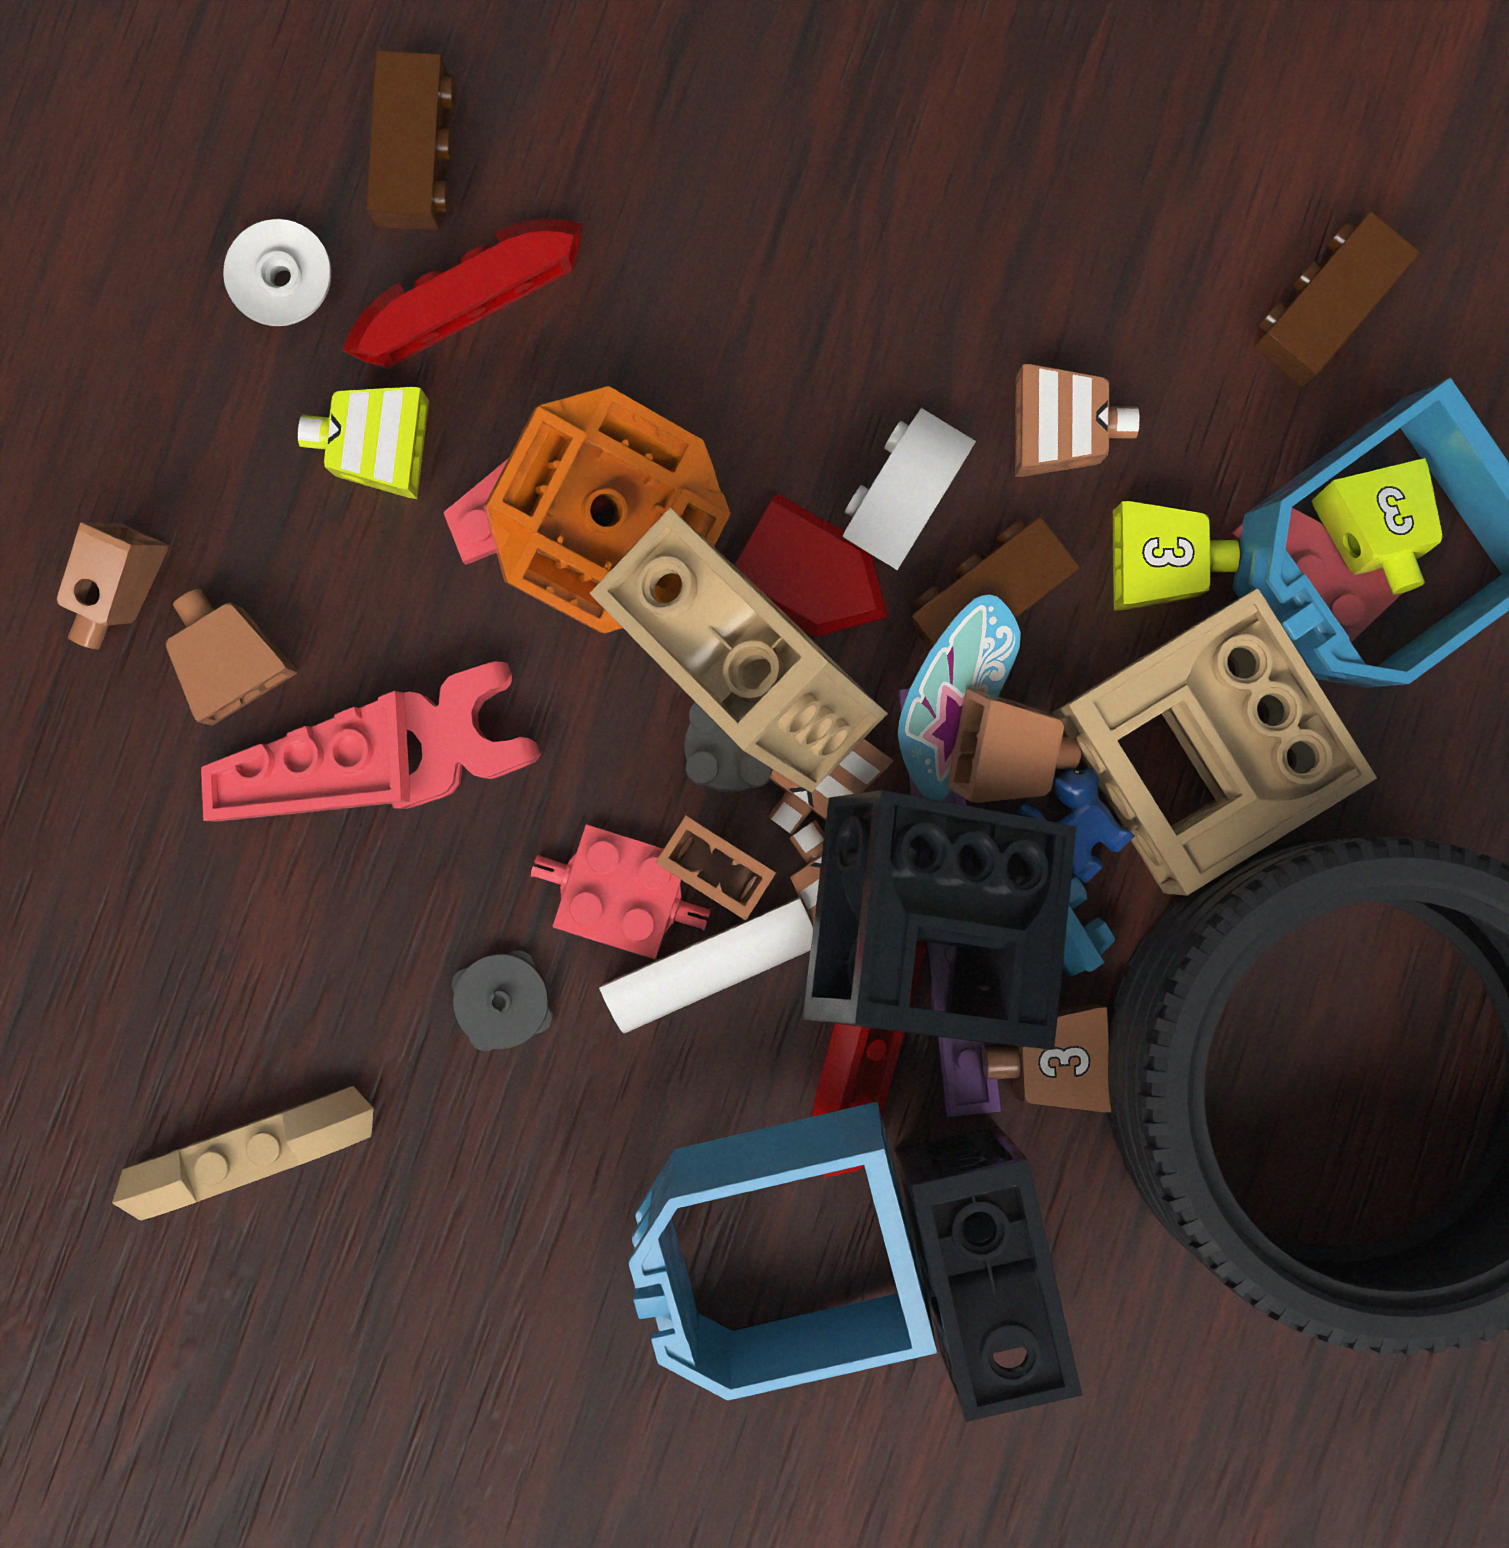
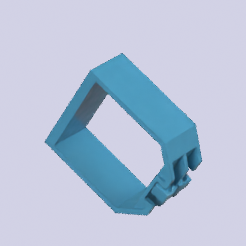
[1232,378,1509,688]
[628,1101,937,1401]

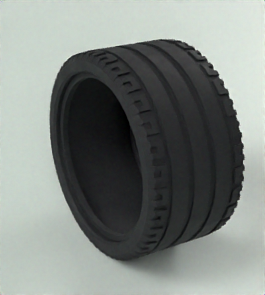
[1108,837,1509,1355]

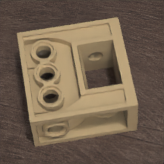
[589,508,888,793]
[1052,588,1377,896]

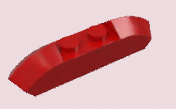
[342,219,583,369]
[812,941,927,1178]

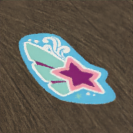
[898,594,1021,801]

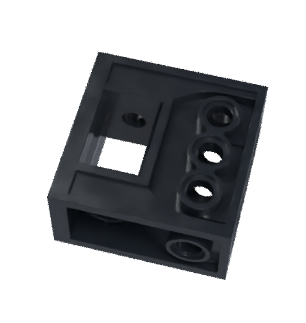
[803,790,1077,1050]
[894,1126,1083,1422]

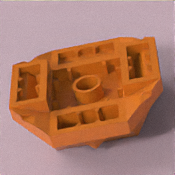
[484,386,731,633]

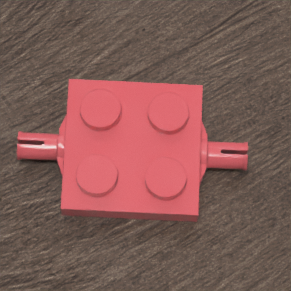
[531,825,711,960]

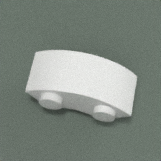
[842,408,976,570]

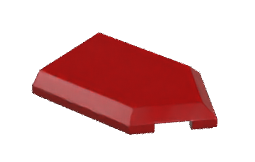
[735,493,889,638]

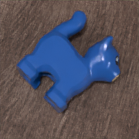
[1017,768,1135,883]

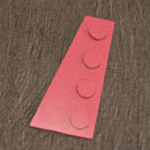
[201,691,411,822]

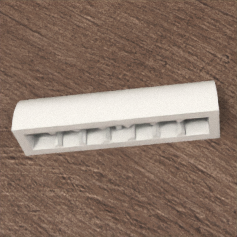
[599,897,813,1034]

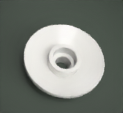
[223,219,331,326]

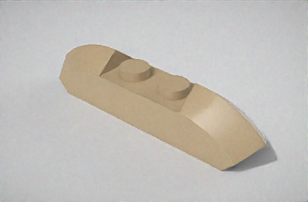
[112,1086,374,1220]

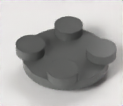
[684,703,772,793]
[452,950,553,1051]

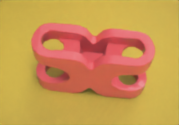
[392,661,541,809]

